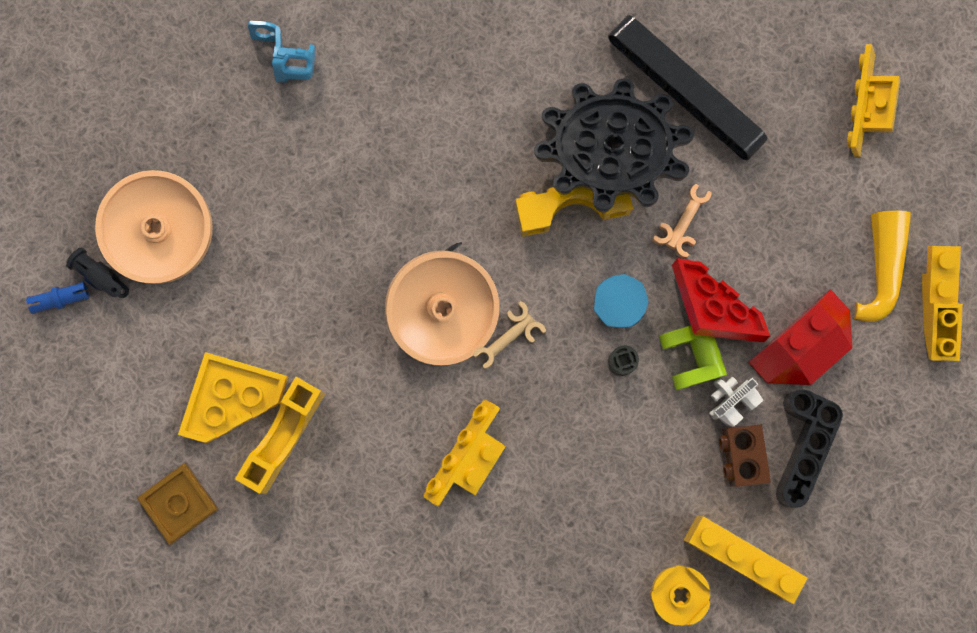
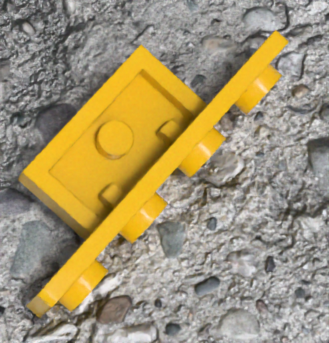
[847,44,900,157]
[423,400,506,507]

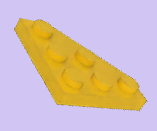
[178,352,289,443]

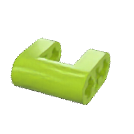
[658,326,727,390]

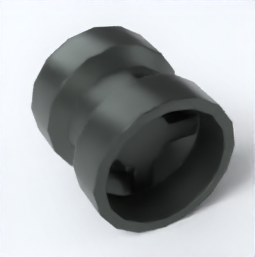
[607,345,639,376]

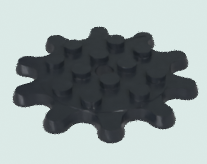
[534,78,694,212]

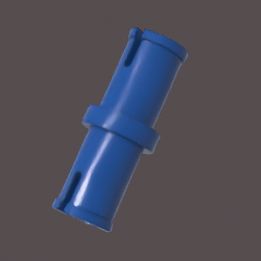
[26,282,90,314]

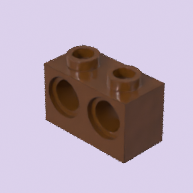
[719,424,771,487]

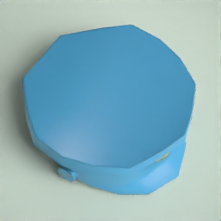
[594,274,649,328]

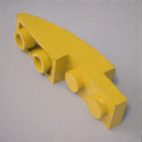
[922,246,963,361]

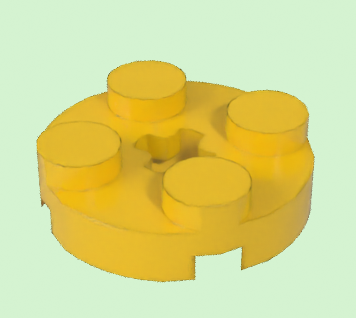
[650,565,710,626]

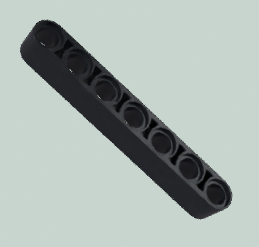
[608,15,768,161]

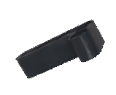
[776,389,843,508]

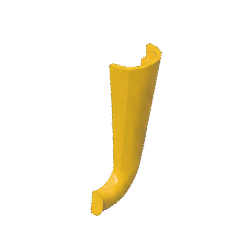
[854,211,911,322]

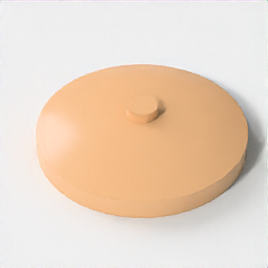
[95,170,213,284]
[385,251,499,365]

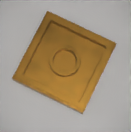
[137,463,219,545]

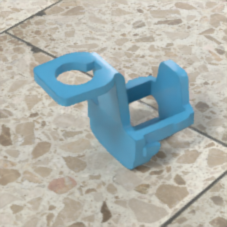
[248,21,316,83]

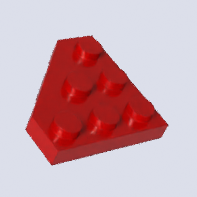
[672,258,770,343]

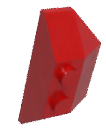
[748,289,853,386]

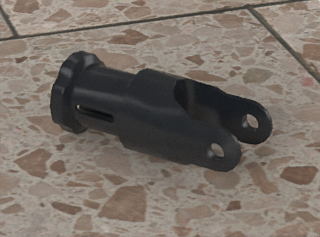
[66,247,129,298]

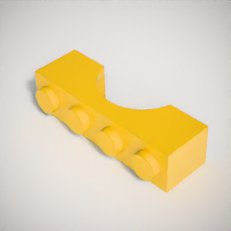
[515,187,633,237]
[235,377,326,494]
[683,515,807,604]

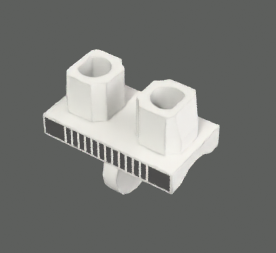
[709,377,763,428]

